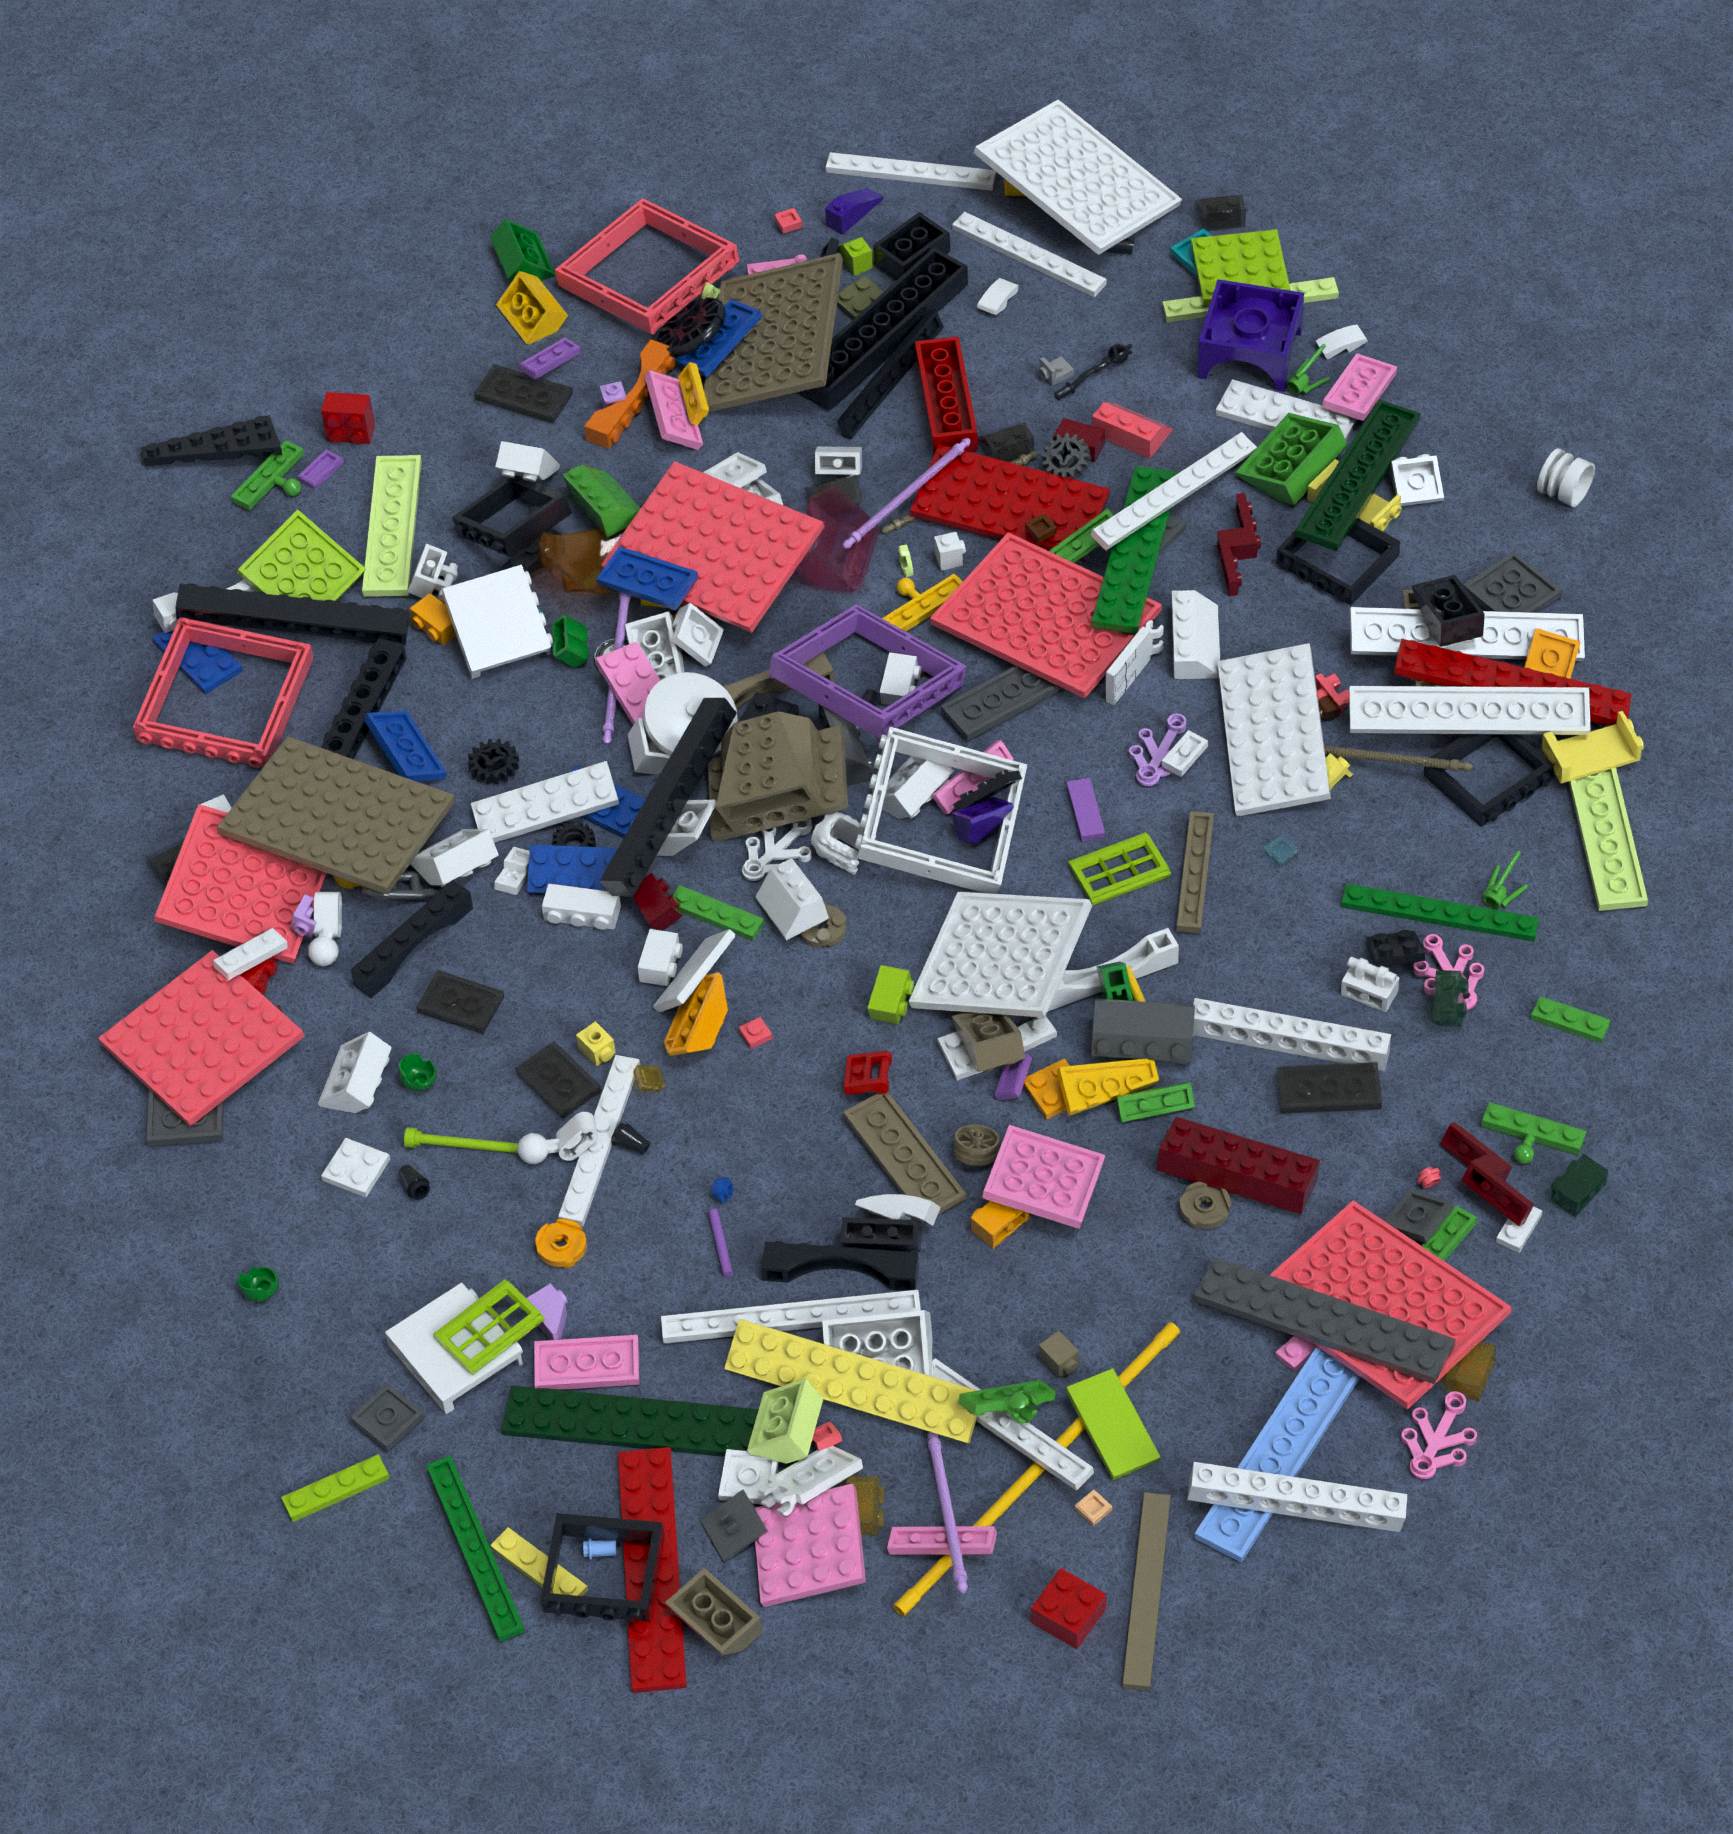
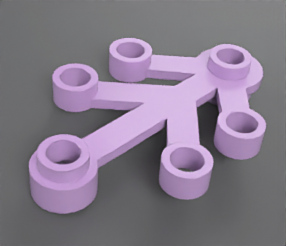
[1129,713,1186,786]

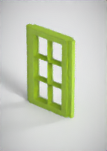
[1068,832,1171,906]
[433,1279,545,1375]

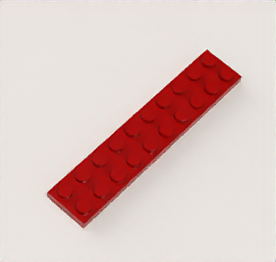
[1394,638,1632,726]
[618,1447,687,1693]

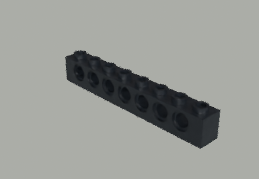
[321,638,407,759]

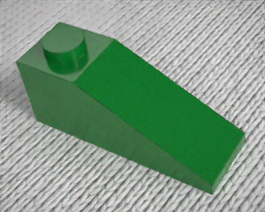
[1097,961,1133,1001]

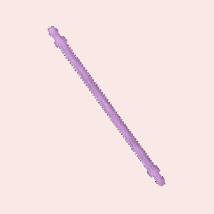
[842,438,971,549]
[602,592,631,745]
[927,1431,968,1593]

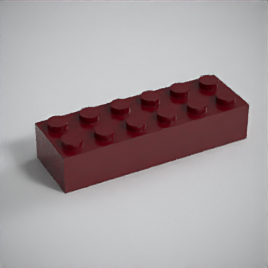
[1157,1117,1320,1214]

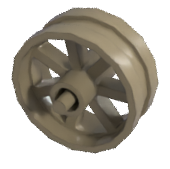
[953,1124,1000,1166]

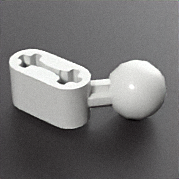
[308,892,342,967]
[517,1112,598,1165]

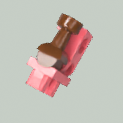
[1315,673,1350,721]

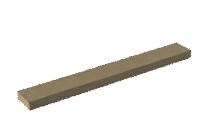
[1123,1492,1171,1691]

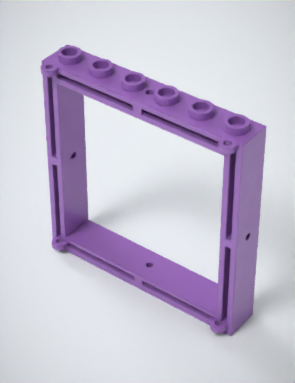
[769,604,967,740]

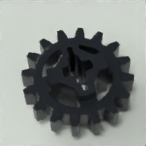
[468,738,519,785]

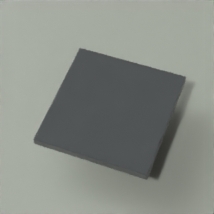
[700,1490,768,1562]

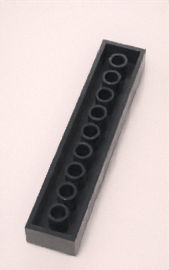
[798,247,968,411]

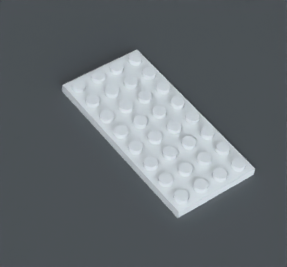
[1217,643,1331,816]

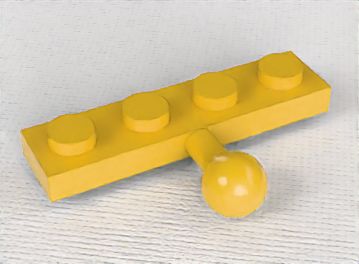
[882,574,963,632]

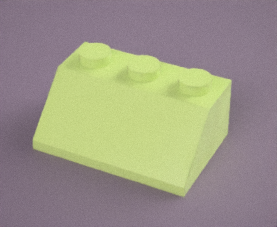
[747,1379,823,1464]

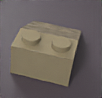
[952,1012,1025,1072]

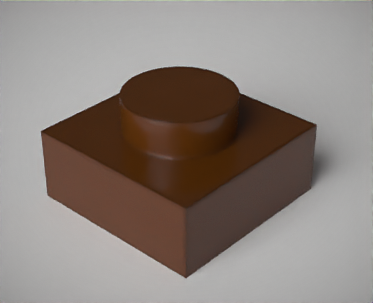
[1025,513,1057,543]

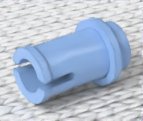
[583,1538,616,1560]

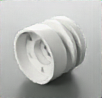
[1537,448,1595,507]

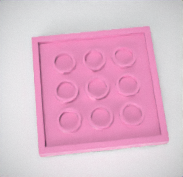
[982,1125,1106,1229]
[755,1483,866,1607]

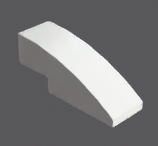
[855,1194,941,1226]

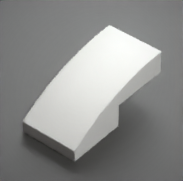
[977,278,1019,315]
[1316,325,1368,359]
[494,847,530,895]

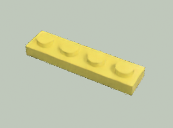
[490,1527,588,1596]

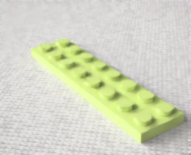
[362,455,422,597]
[1568,768,1648,911]

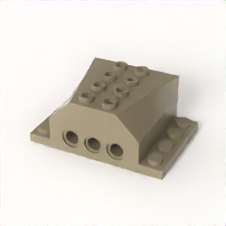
[708,711,848,842]

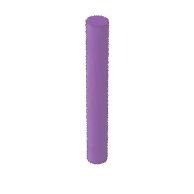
[708,1209,733,1277]

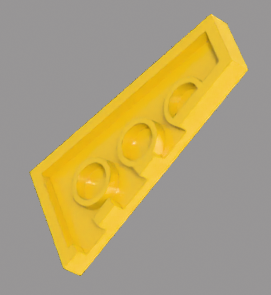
[1057,1059,1159,1116]

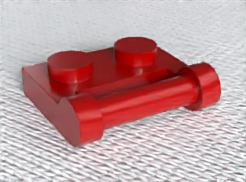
[844,1051,893,1095]

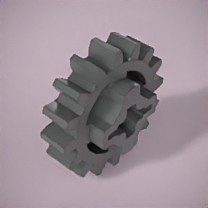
[1041,433,1091,480]

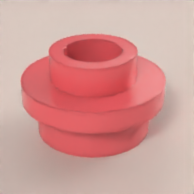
[1417,1167,1442,1189]

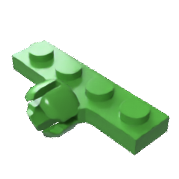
[958,1380,1056,1424]

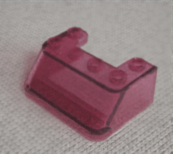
[795,486,878,593]

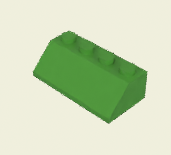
[562,465,641,537]

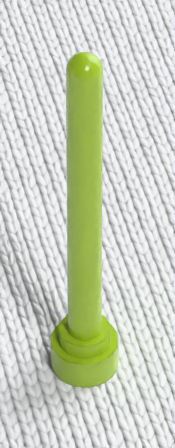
[404,1127,518,1153]

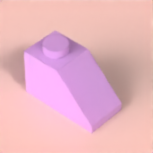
[526,1283,568,1340]

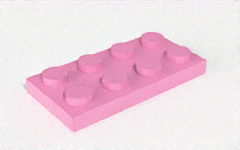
[1322,353,1398,421]
[645,370,703,450]
[595,642,661,725]
[534,1335,640,1390]

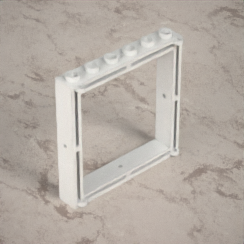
[854,727,1027,894]

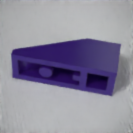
[825,188,883,235]

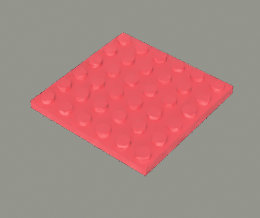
[154,804,327,964]
[98,950,305,1127]

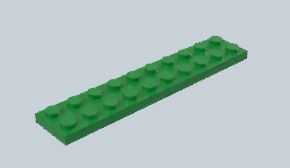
[1092,466,1180,634]

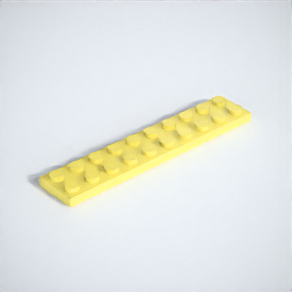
[724,1319,978,1443]

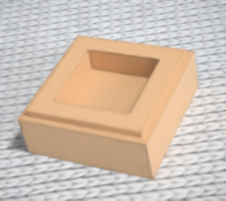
[1075,1490,1112,1526]

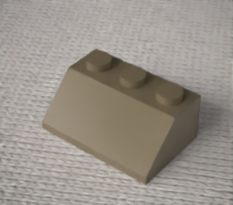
[665,1568,763,1655]

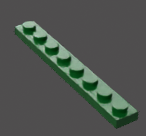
[1341,883,1539,942]
[426,1456,525,1642]

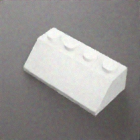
[1172,590,1220,679]

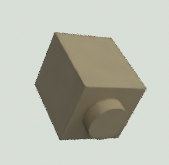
[1039,1331,1079,1378]

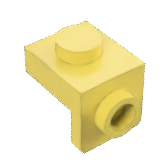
[1326,753,1353,790]

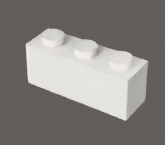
[542,884,621,930]

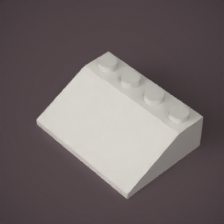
[822,1310,932,1376]

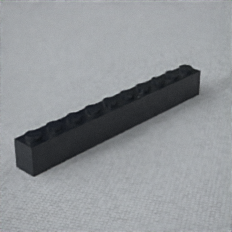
[175,583,409,645]
[600,698,737,897]

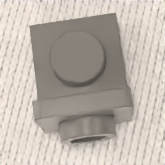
[1038,356,1074,386]

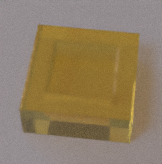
[633,1065,665,1092]

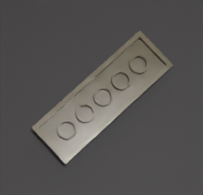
[843,1092,966,1223]

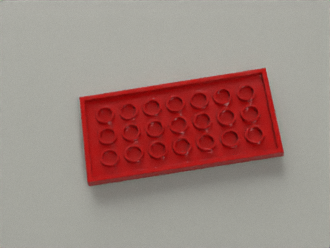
[910,444,1110,561]

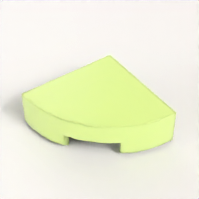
[701,282,720,300]
[898,544,914,577]

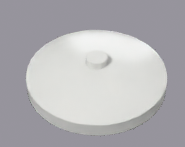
[643,672,738,758]

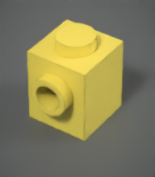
[576,1021,616,1066]

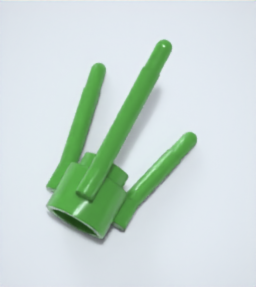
[1286,344,1331,395]
[1482,850,1528,909]

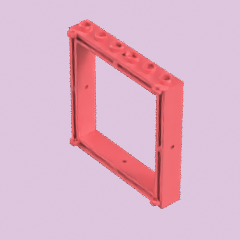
[555,198,739,334]
[133,617,314,768]

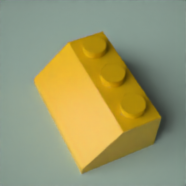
[496,271,568,345]

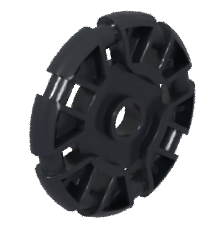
[657,297,726,358]

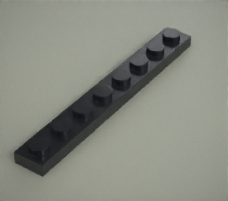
[837,309,944,439]

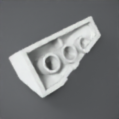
[625,612,684,680]

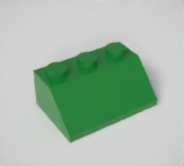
[490,219,556,282]

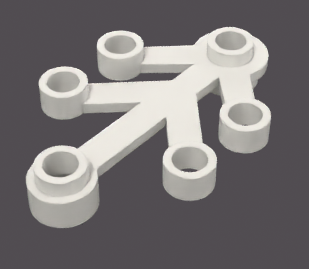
[742,818,812,881]

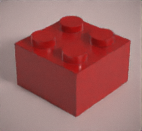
[321,392,375,444]
[1031,1567,1106,1649]

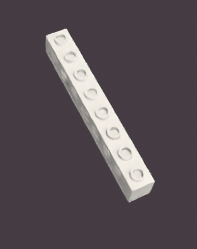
[1193,998,1391,1071]
[1187,1462,1407,1532]

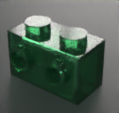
[1432,970,1469,1026]
[1551,1154,1608,1217]

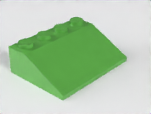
[1235,412,1348,505]

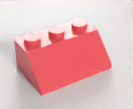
[1092,402,1173,459]

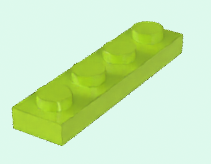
[281,1454,390,1522]

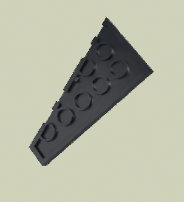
[141,415,283,466]

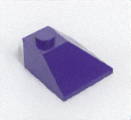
[952,797,1014,844]

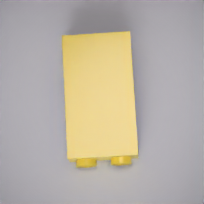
[1307,459,1402,531]
[1541,711,1644,784]

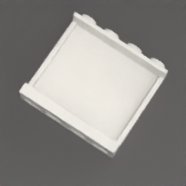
[443,565,553,679]
[385,1283,523,1414]

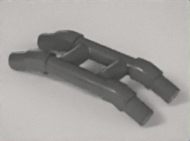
[362,871,444,901]

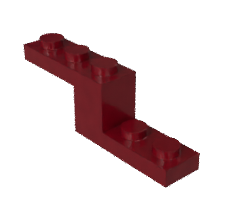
[1217,493,1261,596]
[1440,1122,1535,1226]

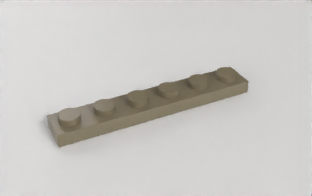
[1177,811,1214,934]

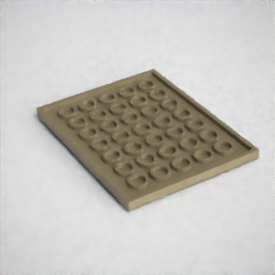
[704,253,843,412]
[217,736,455,895]

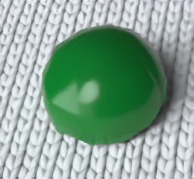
[398,1053,437,1091]
[237,1266,279,1302]

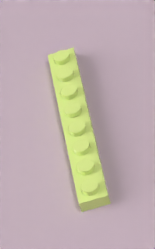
[1163,277,1339,322]

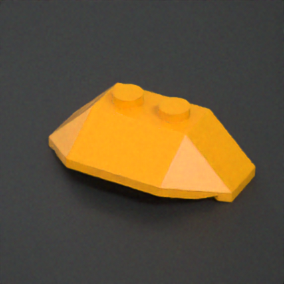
[663,973,728,1056]

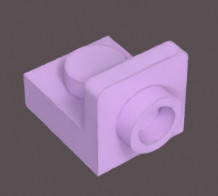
[600,381,626,409]
[290,894,316,938]

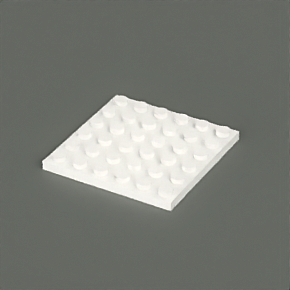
[909,892,1092,1018]

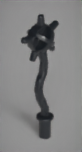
[1054,344,1132,400]

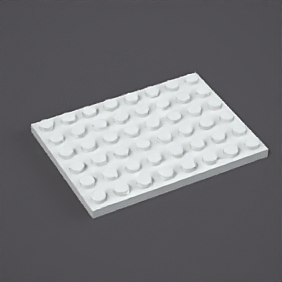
[973,100,1182,255]

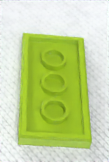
[1065,1368,1161,1480]

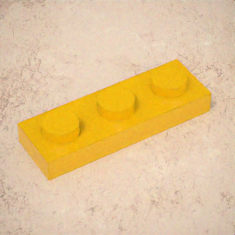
[678,362,709,426]

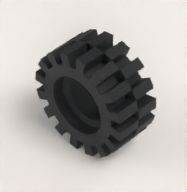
[552,821,596,847]

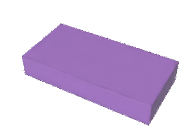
[297,449,344,490]
[994,1053,1032,1101]

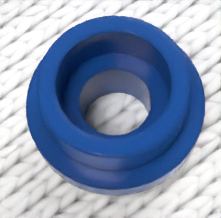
[712,1177,734,1202]

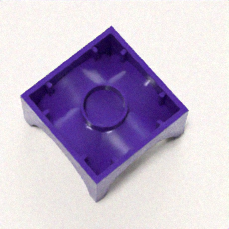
[1198,279,1304,392]

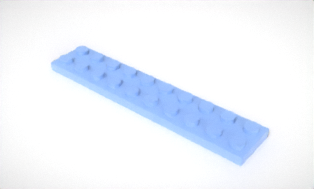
[1194,1346,1361,1563]

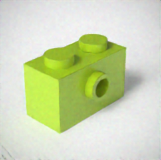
[867,965,914,1025]

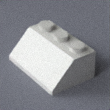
[882,756,954,819]
[410,829,498,887]
[755,858,829,940]
[318,1032,392,1113]

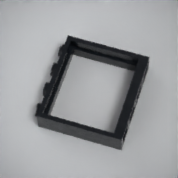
[452,475,572,557]
[1276,518,1400,605]
[1423,734,1554,827]
[540,1513,665,1623]

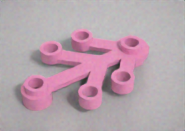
[1413,934,1484,1011]
[1401,1391,1477,1479]

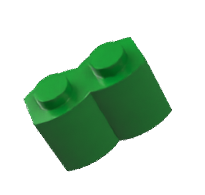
[551,614,589,669]

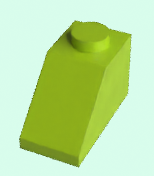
[837,237,873,276]

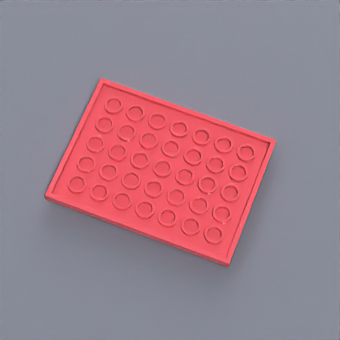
[601,461,825,633]
[930,532,1162,699]
[1270,1200,1511,1409]

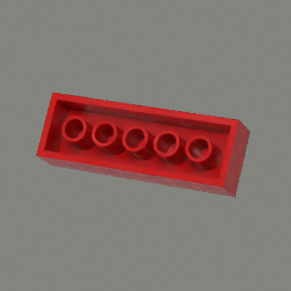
[915,336,978,455]

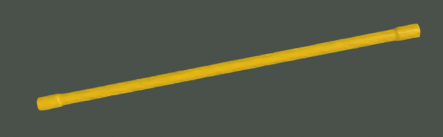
[893,1322,1180,1617]

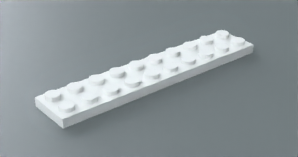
[1350,607,1585,661]
[1349,686,1590,735]

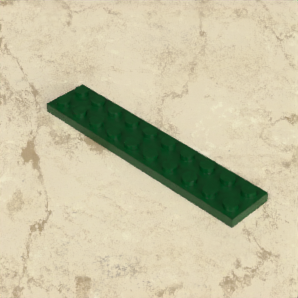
[1294,399,1421,551]
[501,1385,759,1457]

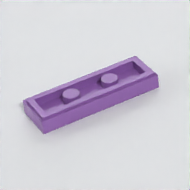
[519,337,581,379]
[1067,778,1105,842]

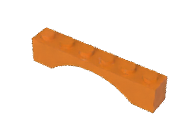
[584,340,676,449]

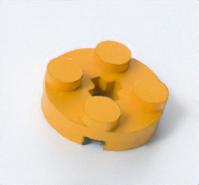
[535,1219,587,1268]

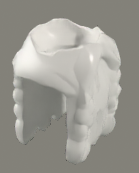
[811,811,876,875]

